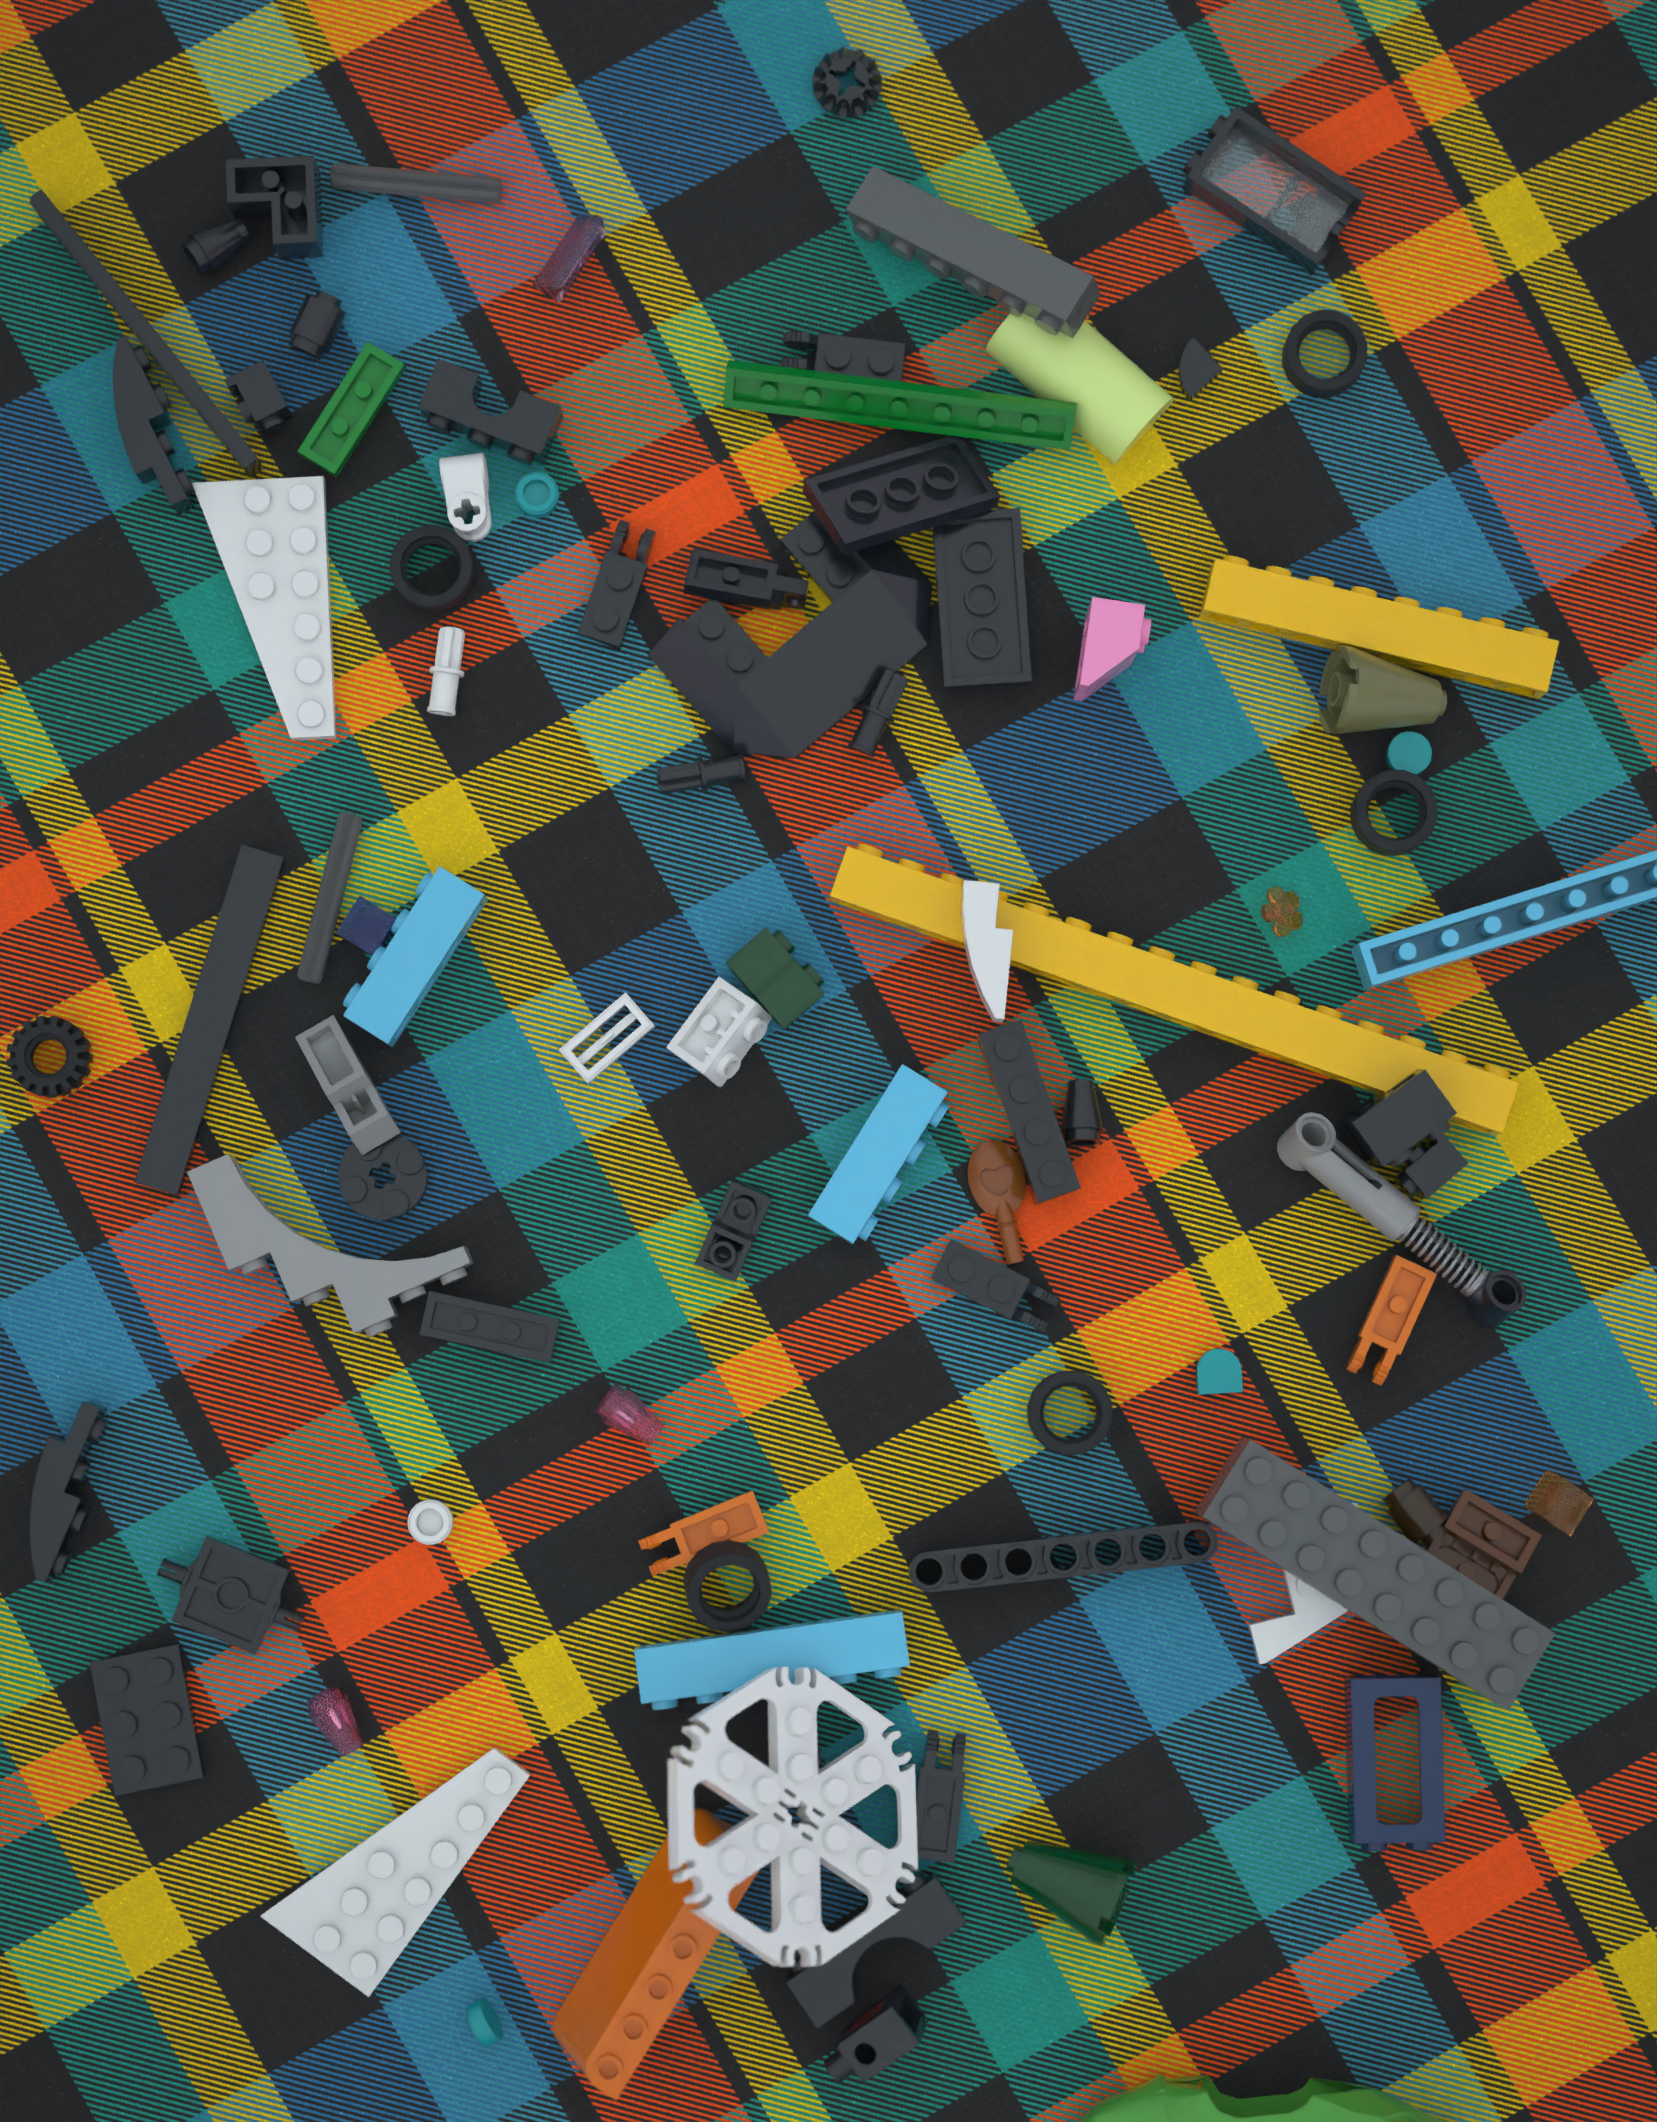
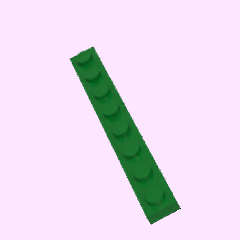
[724,360,1077,450]

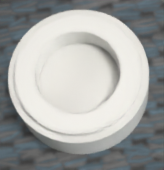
[408,1499,454,1545]

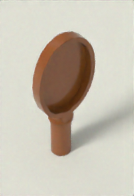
[967,1140,1026,1265]

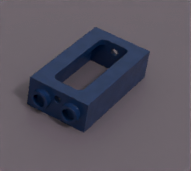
[1344,1674,1445,1851]

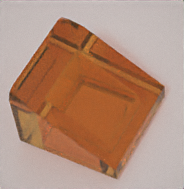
[1525,1471,1594,1537]

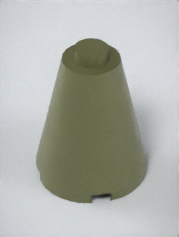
[1319,645,1447,734]

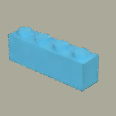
[343,866,488,1048]
[808,1064,949,1245]

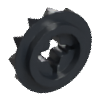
[812,47,882,117]

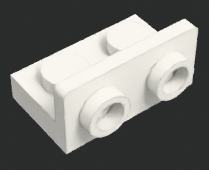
[666,977,772,1087]

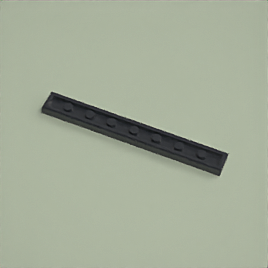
[29,189,264,478]
[135,845,286,1196]

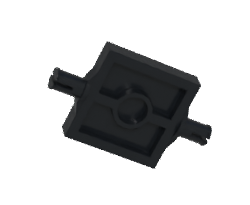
[157,1536,306,1654]

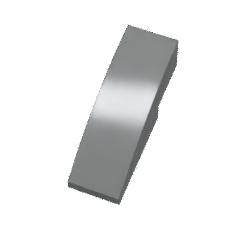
[295,1015,401,1155]

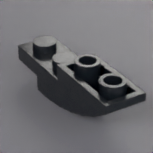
[113,335,195,515]
[29,1401,109,1583]

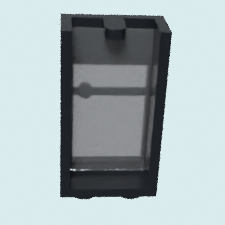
[1182,106,1366,276]

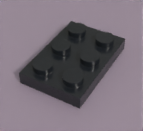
[90,1643,206,1796]

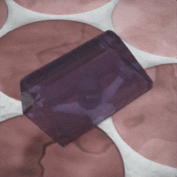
[533,214,606,303]

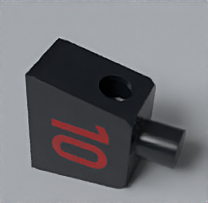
[824,1984,929,2083]

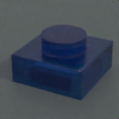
[336,896,396,956]

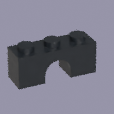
[418,359,563,465]

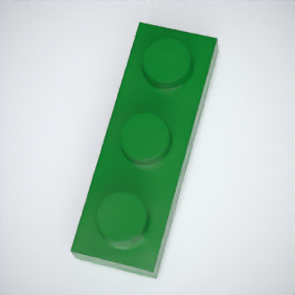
[297,341,406,478]

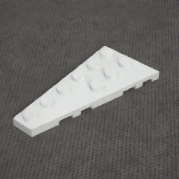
[260,1747,531,1997]

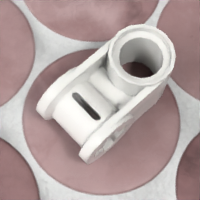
[439,452,492,542]

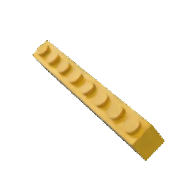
[1199,556,1559,699]

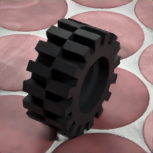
[6,1016,93,1098]

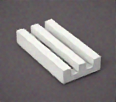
[559,992,655,1084]

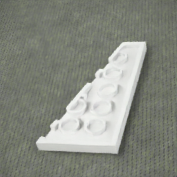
[192,476,337,741]

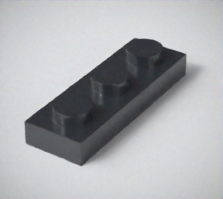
[419,1291,561,1363]

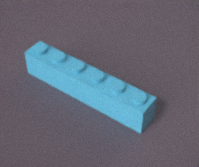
[634,1609,910,1710]

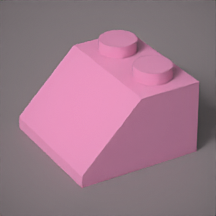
[1073,597,1151,701]

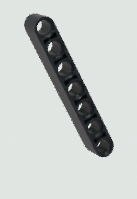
[908,1521,1218,1592]

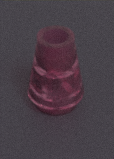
[595,1384,664,1446]
[306,1685,364,1757]

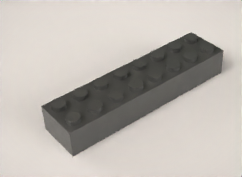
[1194,1437,1556,1711]

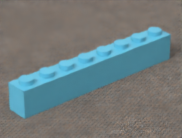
[1351,850,1657,991]

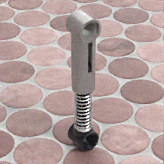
[1277,1112,1526,1329]

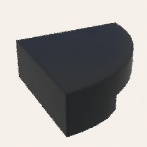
[1179,337,1223,401]

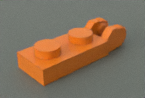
[1346,1255,1437,1386]
[638,1490,770,1576]

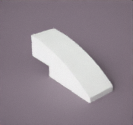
[961,880,1013,1023]

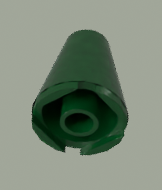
[1006,1840,1137,1947]

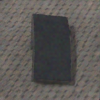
[695,1178,774,1282]

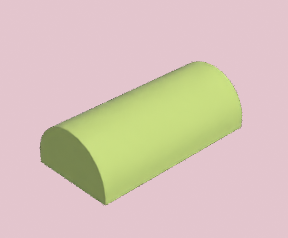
[985,313,1174,466]

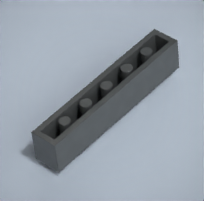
[845,166,1101,338]

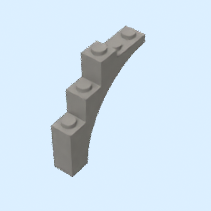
[187,1154,474,1338]

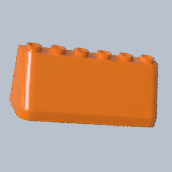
[553,1808,760,2100]

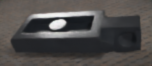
[684,549,809,610]

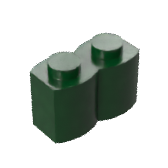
[726,928,825,1031]

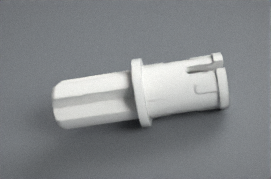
[427,626,465,716]

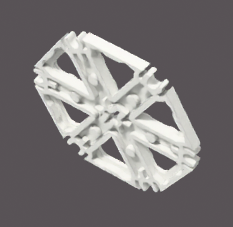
[668,1666,918,1967]

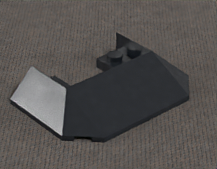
[648,509,932,759]

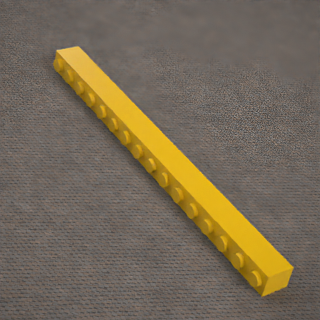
[829,843,1520,1136]

